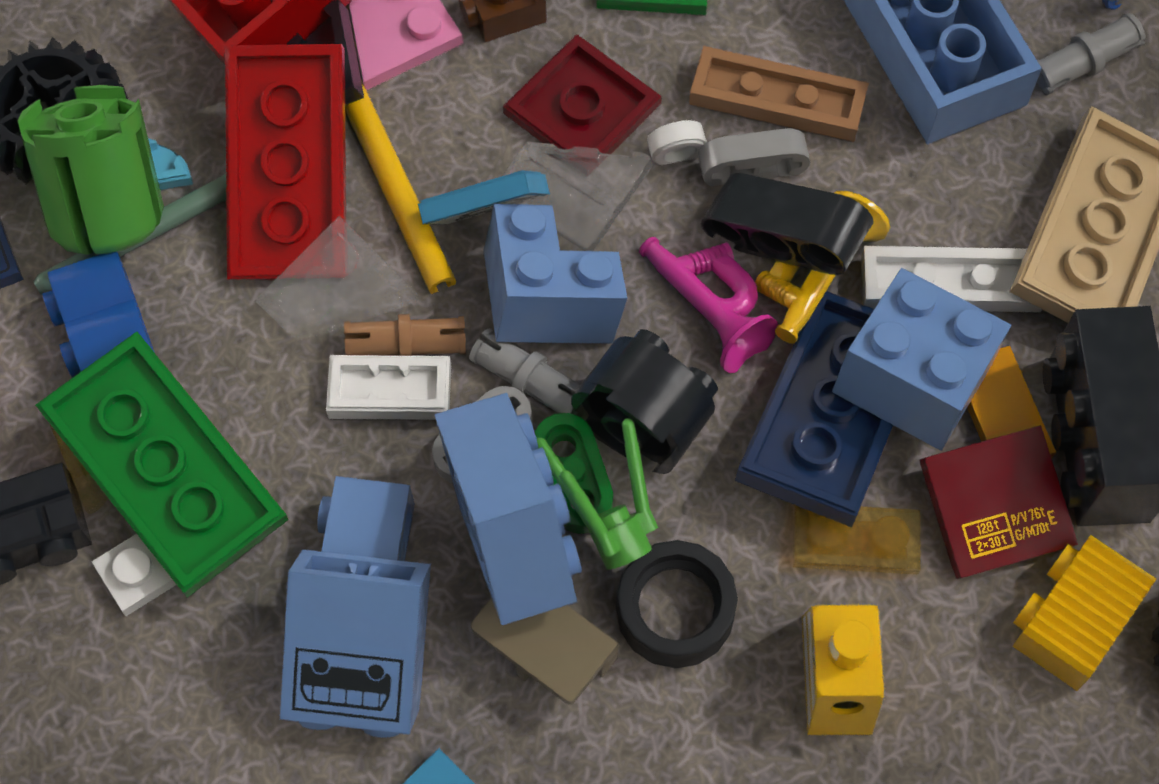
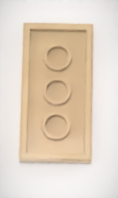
[1009,106,1159,323]

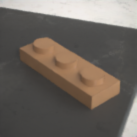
[689,46,869,142]

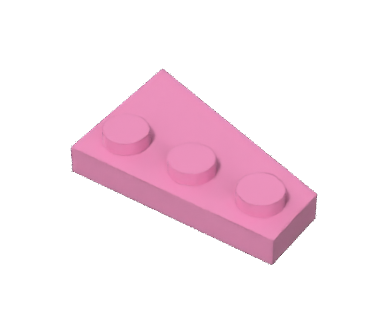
[349,0,463,90]

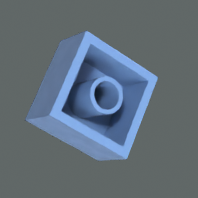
[832,267,1012,451]

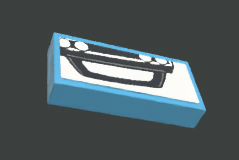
[418,170,550,224]

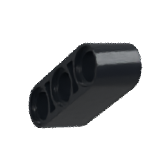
[701,172,874,275]

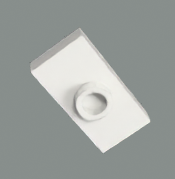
[326,355,451,420]

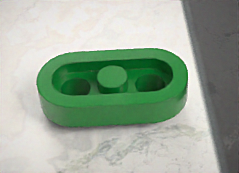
[535,413,613,534]

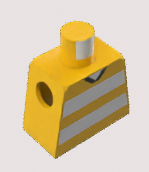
[802,605,884,735]

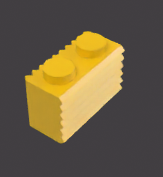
[1013,535,1156,691]

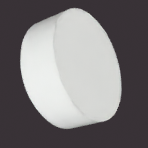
[647,120,707,165]

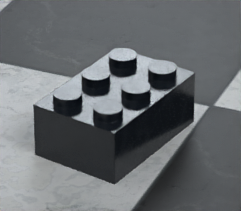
[1042,306,1159,527]

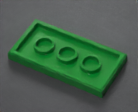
[35,331,289,598]

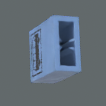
[280,550,431,738]

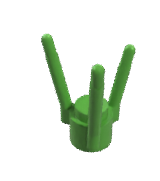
[537,418,658,570]

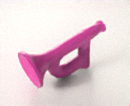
[639,237,778,373]

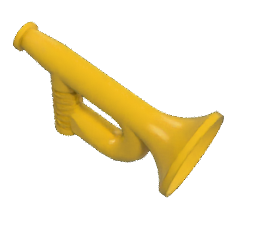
[755,191,890,343]

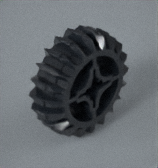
[0,37,128,185]

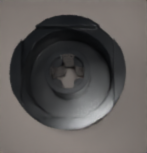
[571,329,718,474]

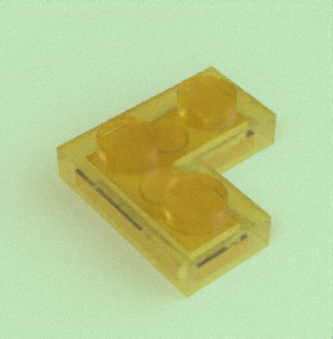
[793,505,921,575]

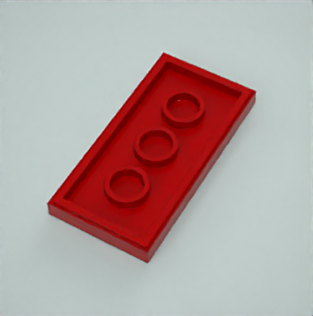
[225,44,347,280]

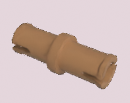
[344,314,466,356]

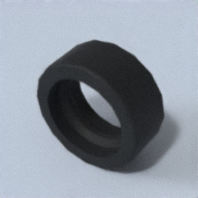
[616,540,738,668]

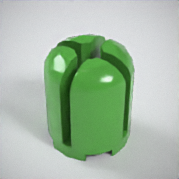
[17,85,164,255]

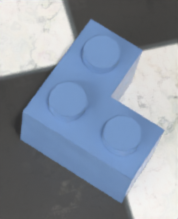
[483,204,627,344]

